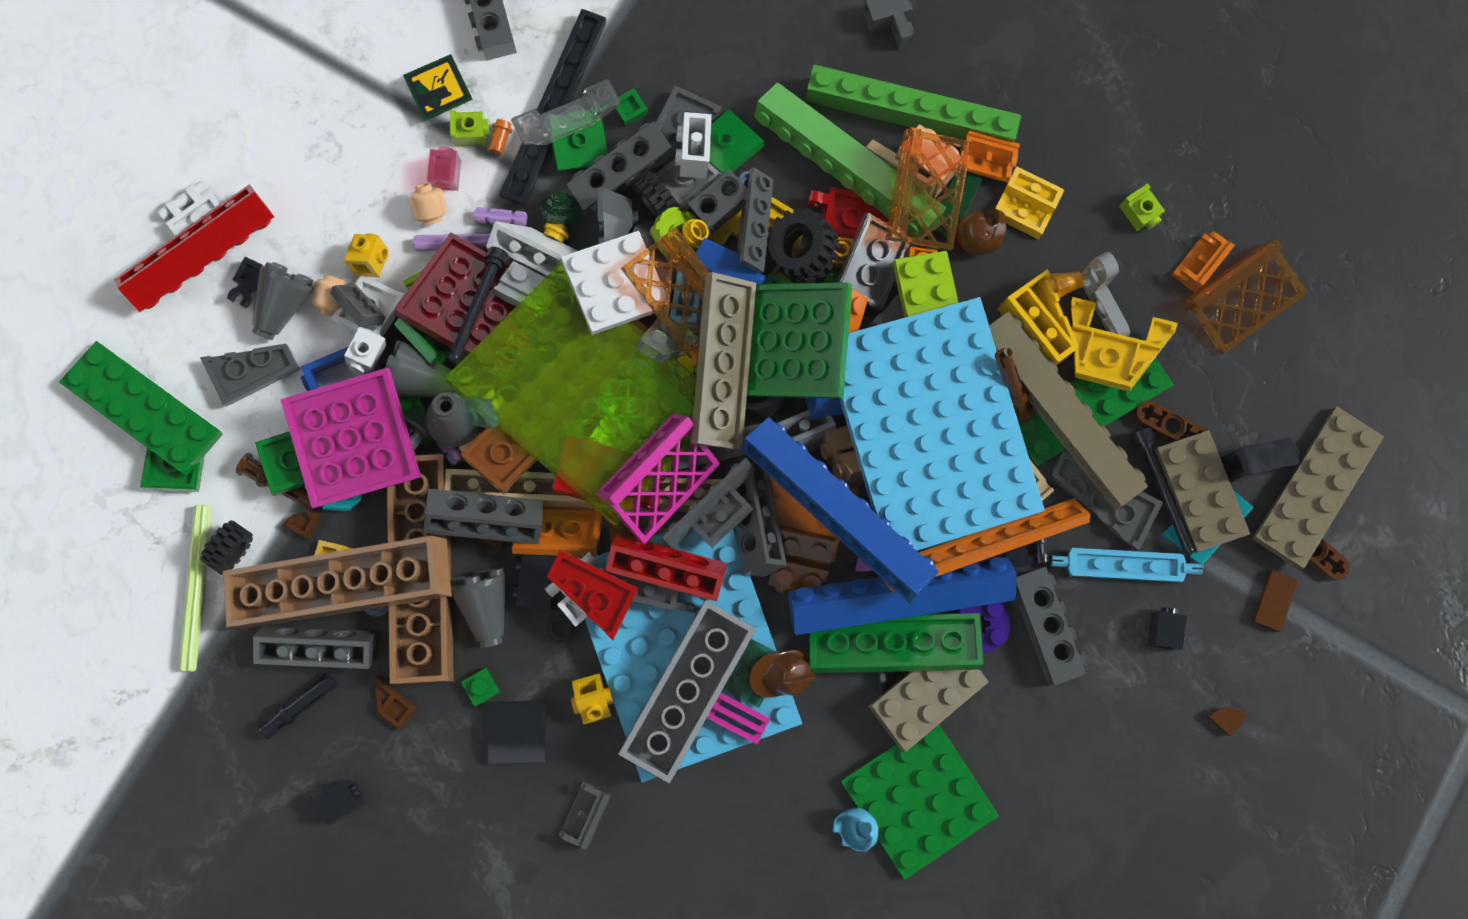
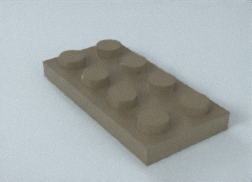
[1155,430,1250,553]
[868,670,988,752]

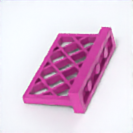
[596,413,720,544]

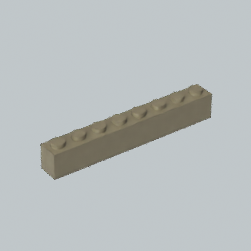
[989,312,1148,510]

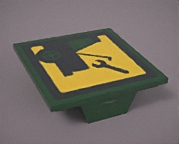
[403,54,473,121]

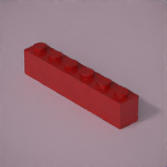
[114,184,275,313]

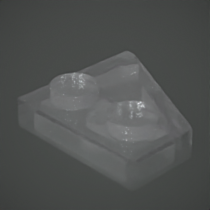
[636,313,700,363]

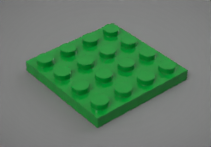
[747,282,853,399]
[840,725,999,880]

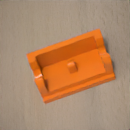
[958,130,1020,183]
[1171,231,1235,293]

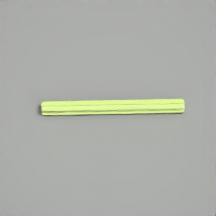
[179,504,211,672]

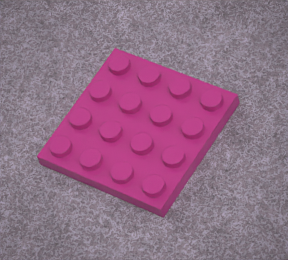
[280,368,421,508]

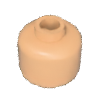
[409,183,447,225]
[311,275,346,316]

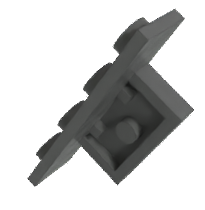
[737,167,774,273]
[662,458,755,548]

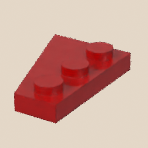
[547,550,639,641]

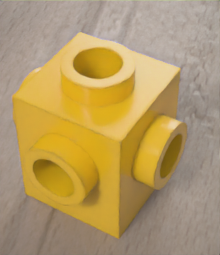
[344,233,389,278]
[571,673,614,724]

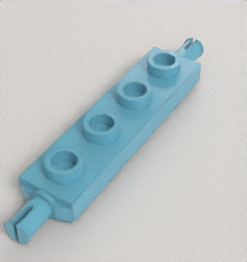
[1050,548,1203,583]

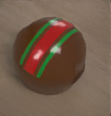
[956,208,1006,256]

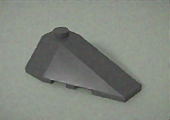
[597,187,639,244]

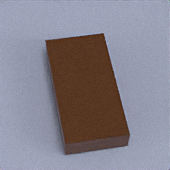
[1251,570,1299,632]

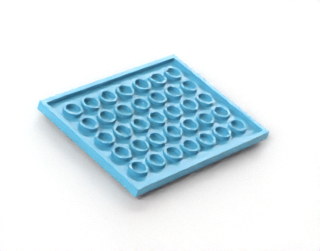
[840,297,1045,550]
[585,529,802,782]

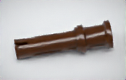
[995,348,1034,424]
[235,453,314,511]

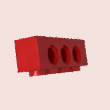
[605,533,727,601]

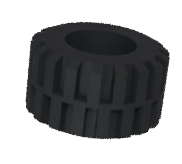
[766,208,840,283]

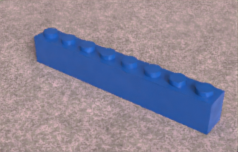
[742,417,939,604]
[788,557,1016,635]

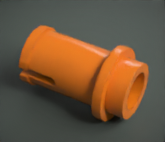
[487,119,513,155]

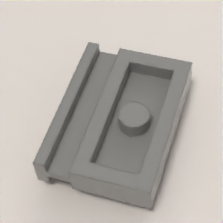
[493,261,561,320]

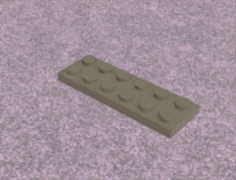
[691,272,756,450]
[1252,406,1384,570]

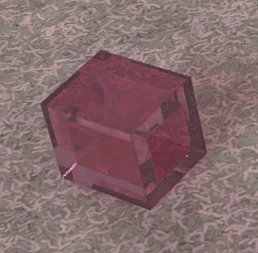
[427,147,461,191]

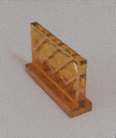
[885,127,972,251]
[620,227,710,358]
[1182,238,1308,354]

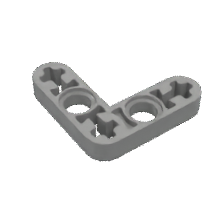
[1081,251,1130,337]

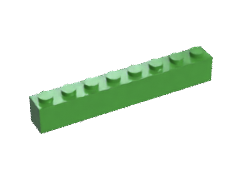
[806,65,1021,142]
[754,82,946,242]

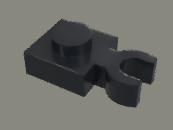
[227,257,262,309]

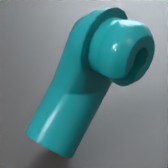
[323,494,363,512]

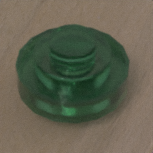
[540,191,580,225]

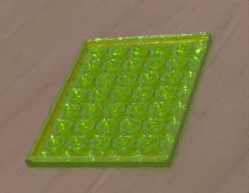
[445,263,696,528]

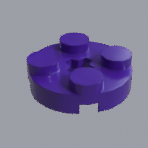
[955,603,1010,653]

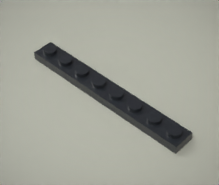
[499,9,607,207]

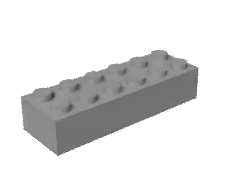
[618,600,756,784]

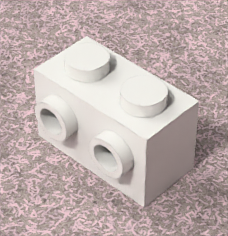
[675,112,711,179]

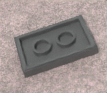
[836,213,913,311]

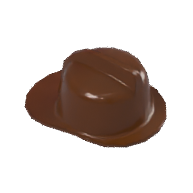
[749,650,815,697]

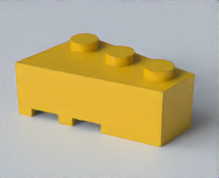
[997,269,1079,366]

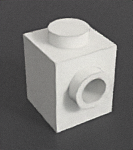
[344,327,386,375]

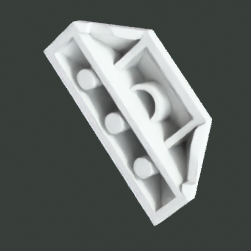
[486,221,577,302]

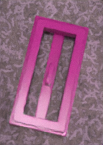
[707,693,770,745]

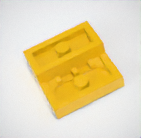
[995,167,1064,239]

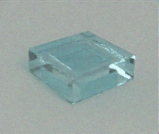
[465,396,500,429]

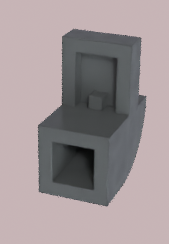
[863,0,914,50]

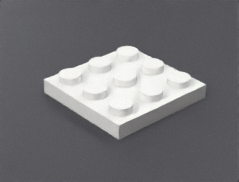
[561,231,670,335]

